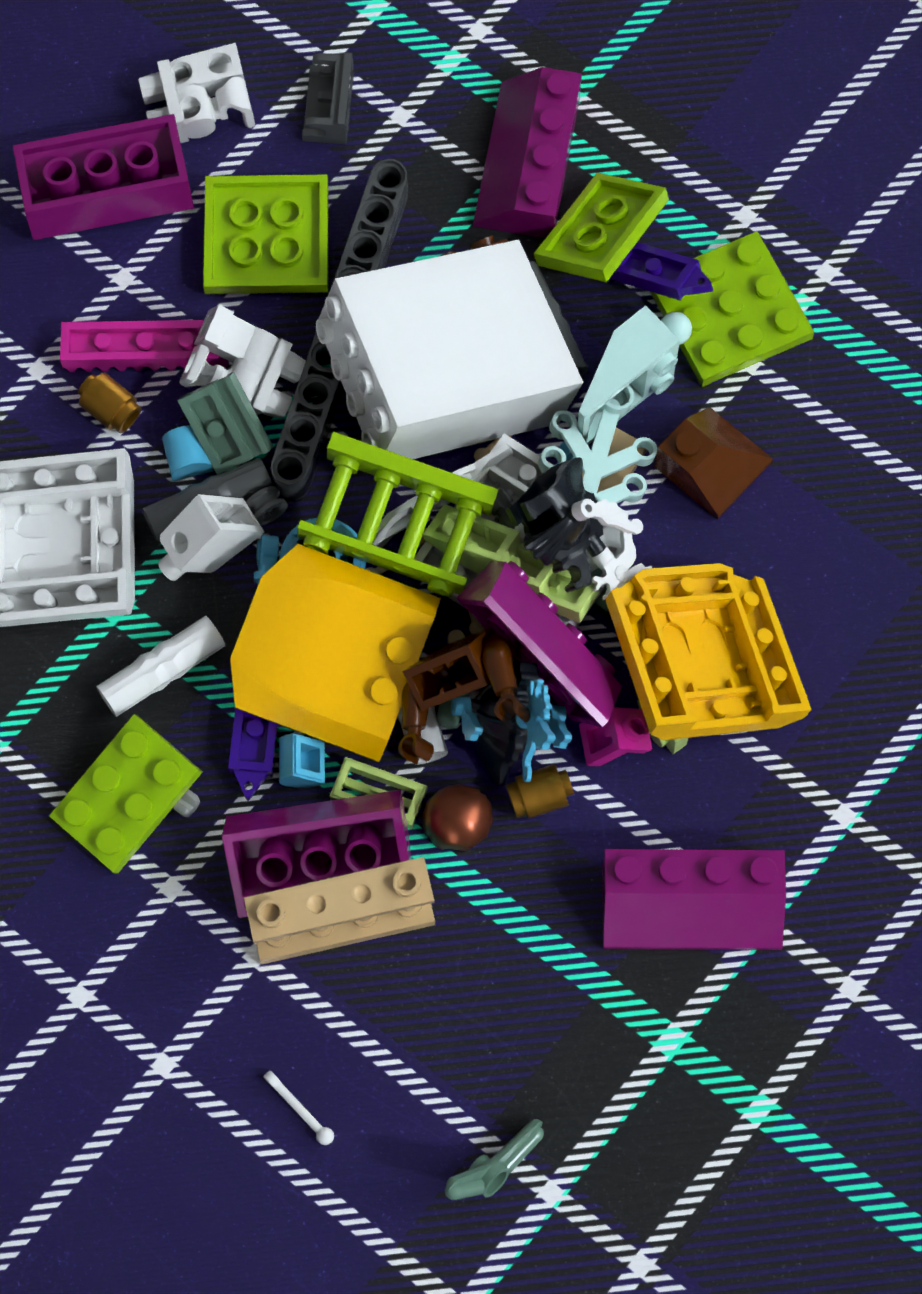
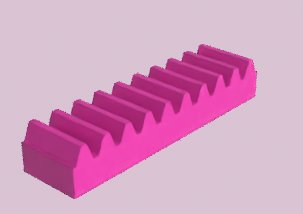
[60,320,229,372]

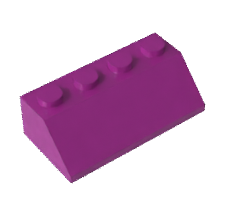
[473,67,582,238]
[13,114,194,240]
[456,561,622,727]
[222,790,412,918]
[602,849,786,950]

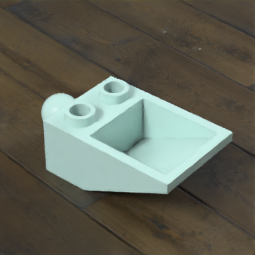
[577,305,692,445]

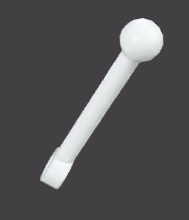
[263,1070,334,1145]

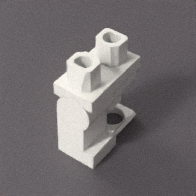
[138,43,255,143]
[179,304,306,418]

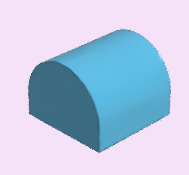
[162,425,214,481]
[279,733,325,788]

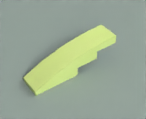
[423,504,600,623]

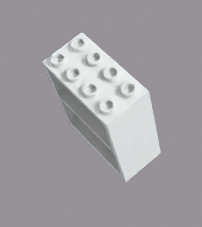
[316,240,583,459]

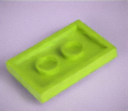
[534,173,669,282]
[49,714,203,874]

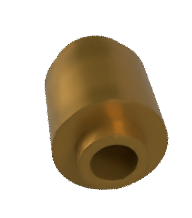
[78,373,142,433]
[506,764,574,819]

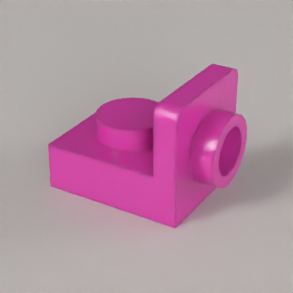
[579,707,652,766]

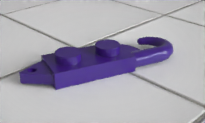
[610,242,713,301]
[228,708,279,801]

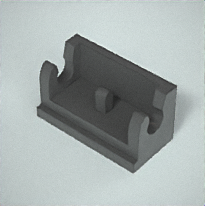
[302,53,354,145]

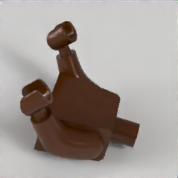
[398,627,530,764]

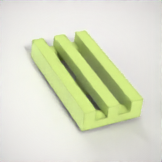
[329,757,427,829]

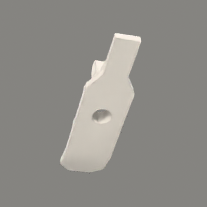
[373,443,513,548]

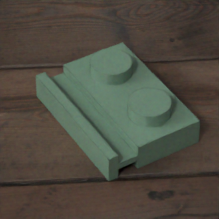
[177,372,273,475]

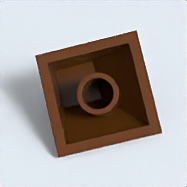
[654,407,773,520]

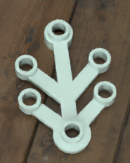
[538,385,657,503]

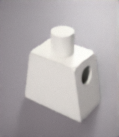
[158,494,264,581]

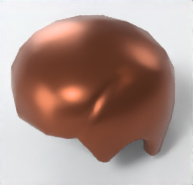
[421,784,493,851]

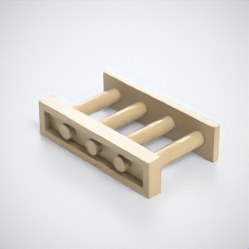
[244,857,435,965]

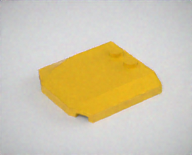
[230,544,441,762]
[605,563,812,740]

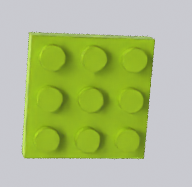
[203,174,328,294]
[650,231,814,387]

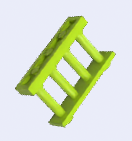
[297,431,499,597]

